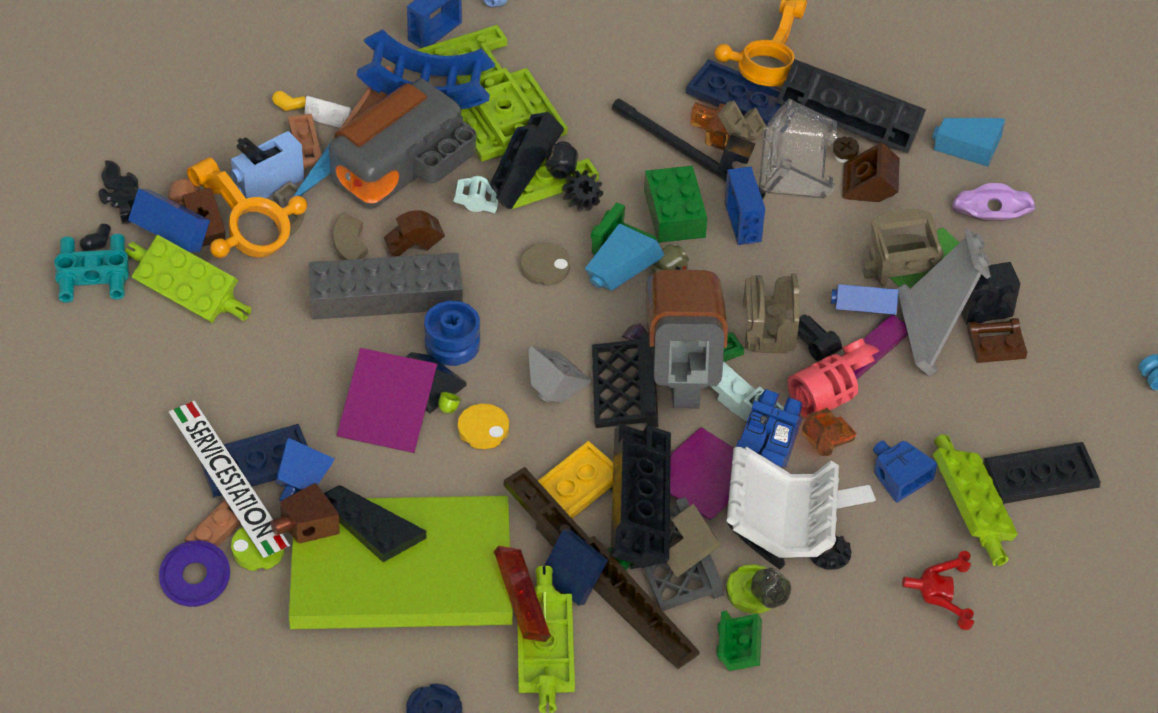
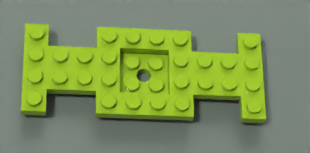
[417,24,599,209]

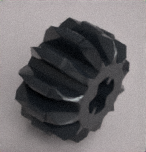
[562,170,603,212]

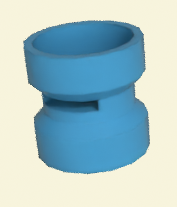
[1138,354,1158,390]

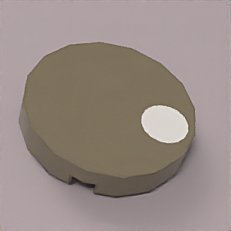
[521,243,570,285]

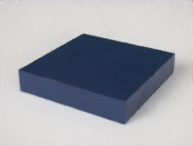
[543,529,608,606]

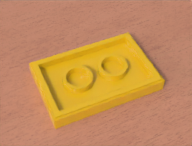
[538,441,613,519]

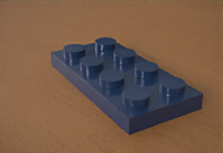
[686,59,785,127]
[198,424,308,498]

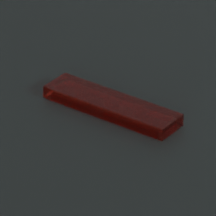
[494,546,551,642]

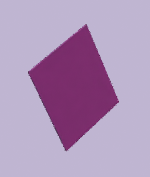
[337,348,437,453]
[670,427,734,520]

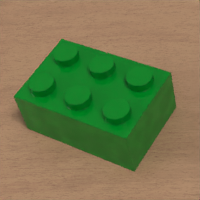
[644,165,708,243]

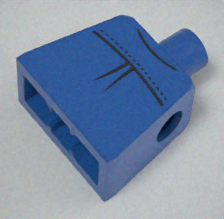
[873,440,937,503]

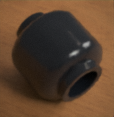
[545,141,578,179]

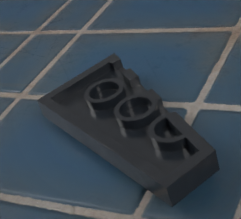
[324,485,427,563]

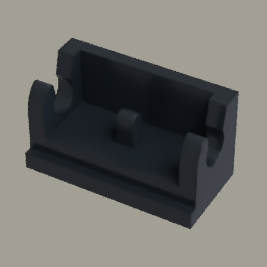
[717,135,755,172]

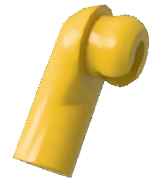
[272,91,306,111]

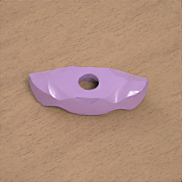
[952,183,1035,221]

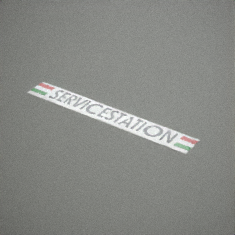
[169,401,290,558]

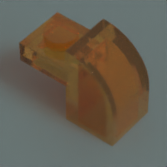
[691,102,731,150]
[802,408,857,456]

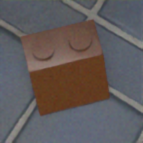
[842,142,900,203]

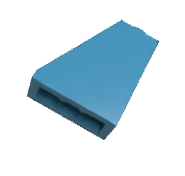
[932,118,1005,167]
[585,224,665,291]

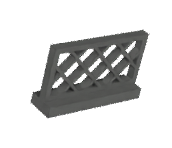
[643,497,724,611]

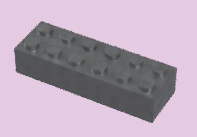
[308,253,463,320]

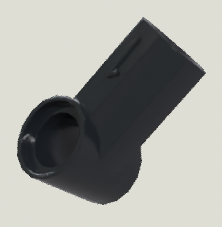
[797,314,842,361]

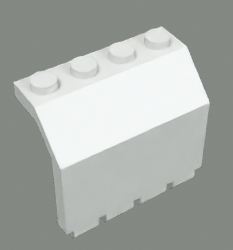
[727,447,839,558]

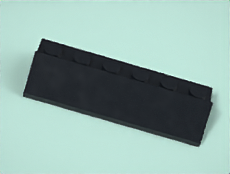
[776,59,927,153]
[610,423,671,569]

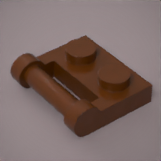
[967,318,1028,363]

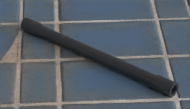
[612,98,766,200]

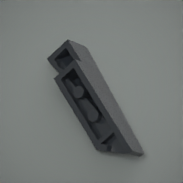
[490,112,564,209]

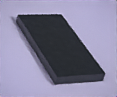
[983,442,1101,504]

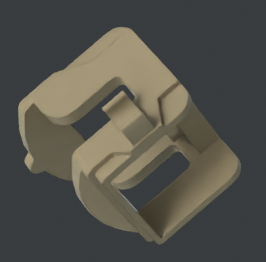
[862,207,944,287]
[743,273,799,353]

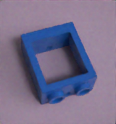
[407,0,462,48]
[724,167,765,245]

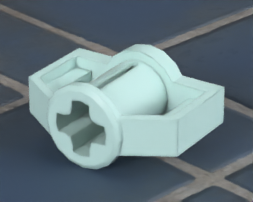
[453,176,498,214]

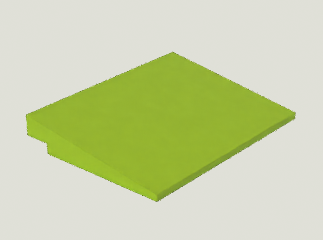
[289,496,513,629]

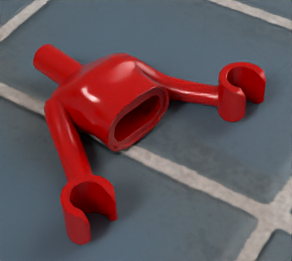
[902,551,974,630]

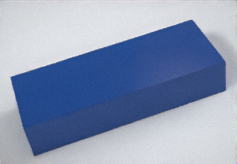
[128,188,210,253]

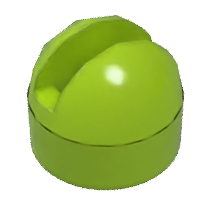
[438,392,461,413]

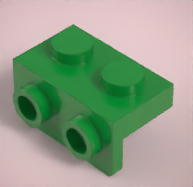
[716,610,762,671]

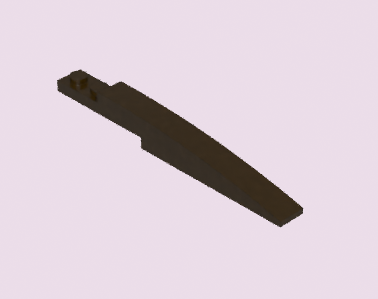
[503,467,700,669]

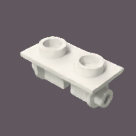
[304,96,352,128]

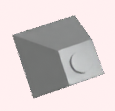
[528,345,591,403]

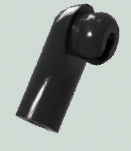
[80,224,111,251]

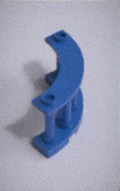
[356,29,495,109]

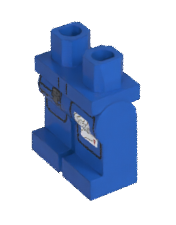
[736,389,803,467]

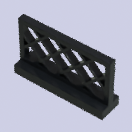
[592,332,659,428]

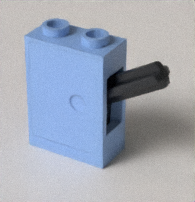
[230,131,304,199]

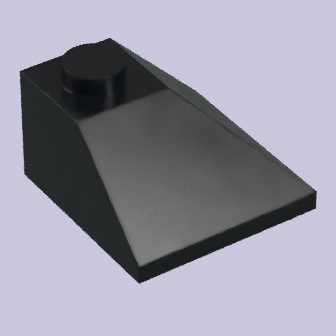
[406,352,467,413]

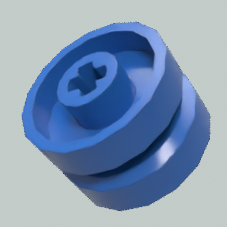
[424,301,480,366]

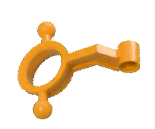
[714,0,807,86]
[187,157,307,258]

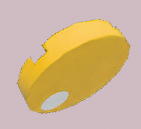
[458,403,510,449]

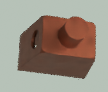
[270,483,340,543]

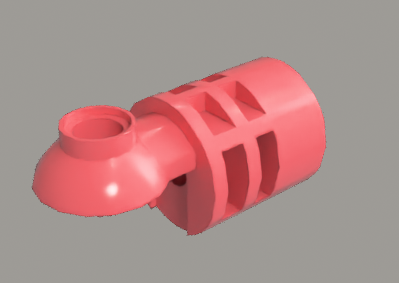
[787,338,880,420]

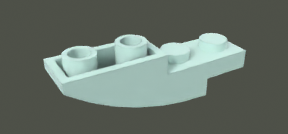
[711,361,784,422]

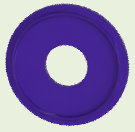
[159,541,230,607]

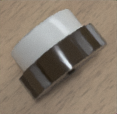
[833,136,859,163]

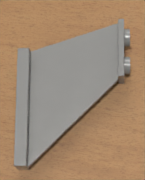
[897,227,991,376]

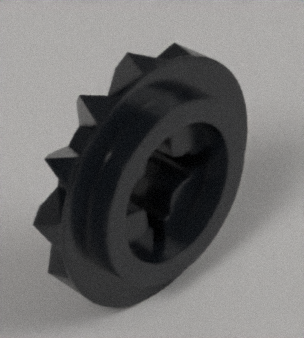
[810,536,852,570]

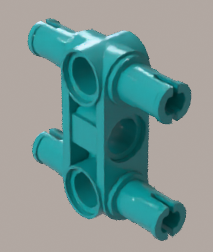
[54,234,130,303]

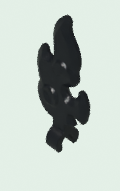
[99,160,139,224]

